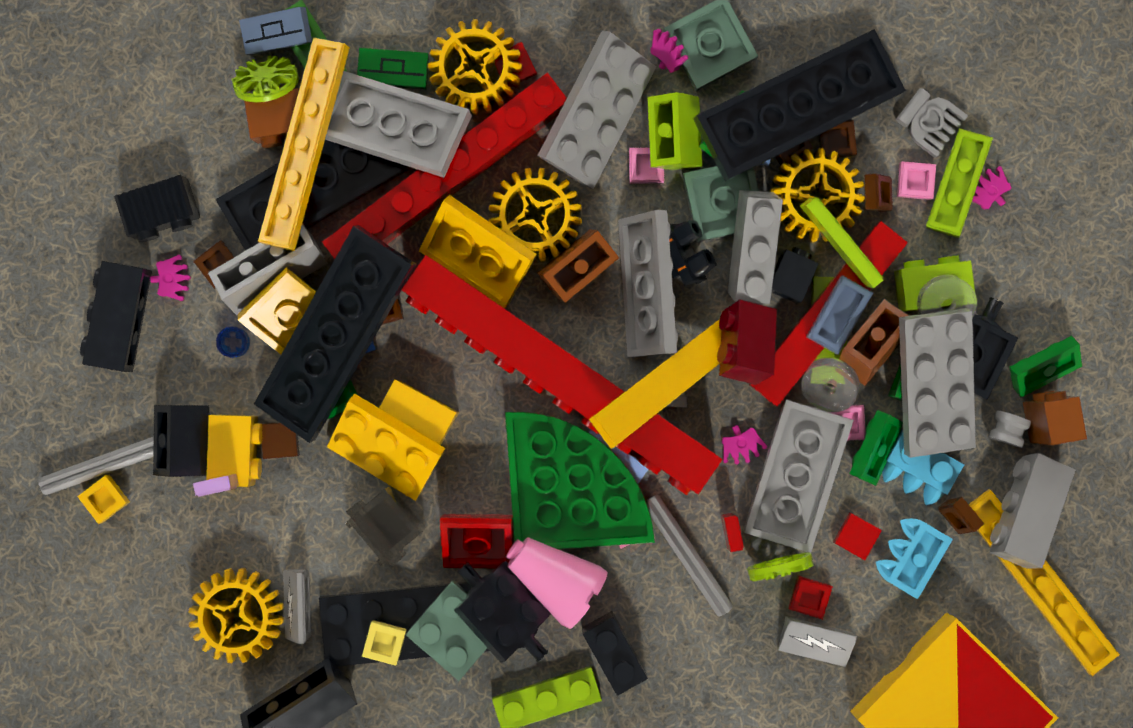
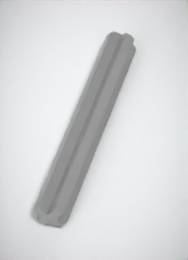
[38,436,154,495]
[646,494,733,617]

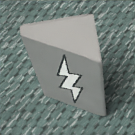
[283,569,311,644]
[778,616,857,667]

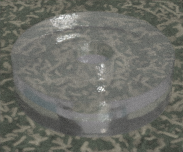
[917,275,977,319]
[801,358,860,412]

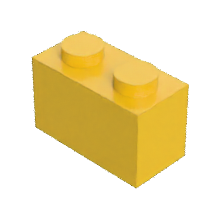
[379,379,459,445]
[206,415,262,487]

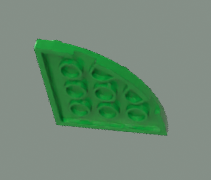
[505,412,655,549]

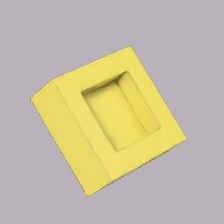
[362,620,407,666]

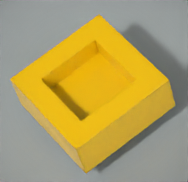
[77,474,130,524]

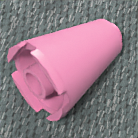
[506,537,608,629]

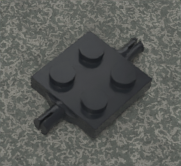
[951,297,1018,400]
[454,561,551,663]

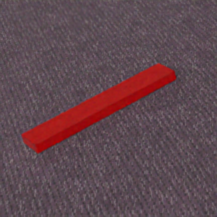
[748,221,908,407]

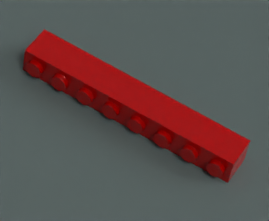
[322,72,567,259]

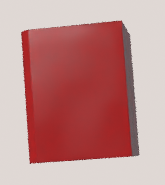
[440,514,513,569]

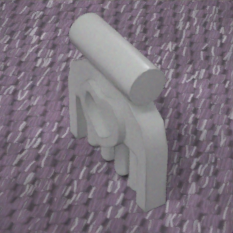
[896,88,968,158]

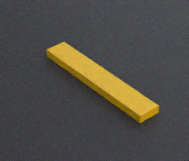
[258,38,350,251]
[589,320,721,449]
[969,489,1120,676]

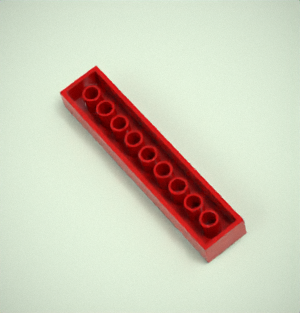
[402,255,723,495]

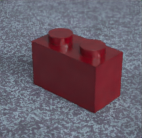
[717,299,777,385]

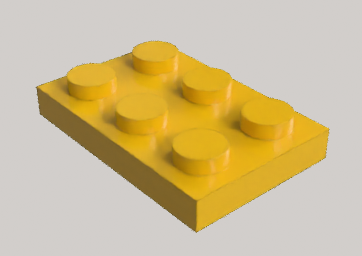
[419,195,537,309]
[327,394,446,501]

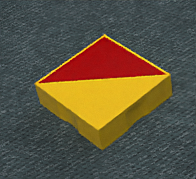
[850,612,1058,728]

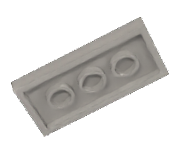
[537,30,656,189]
[325,71,472,178]
[618,210,678,357]
[899,308,976,458]
[743,399,854,553]

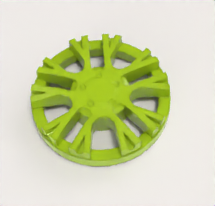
[232,56,299,102]
[747,552,814,582]

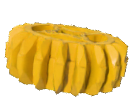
[428,19,522,115]
[770,148,865,243]
[489,168,582,262]
[188,568,285,663]

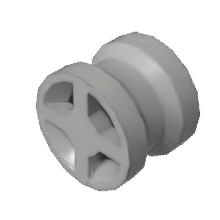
[988,410,1031,448]

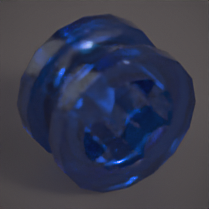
[216,326,250,358]

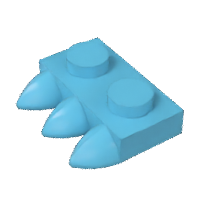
[882,430,964,506]
[876,518,953,599]

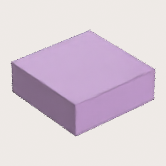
[193,474,239,497]

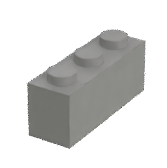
[728,190,783,304]
[208,223,328,317]
[989,453,1076,569]

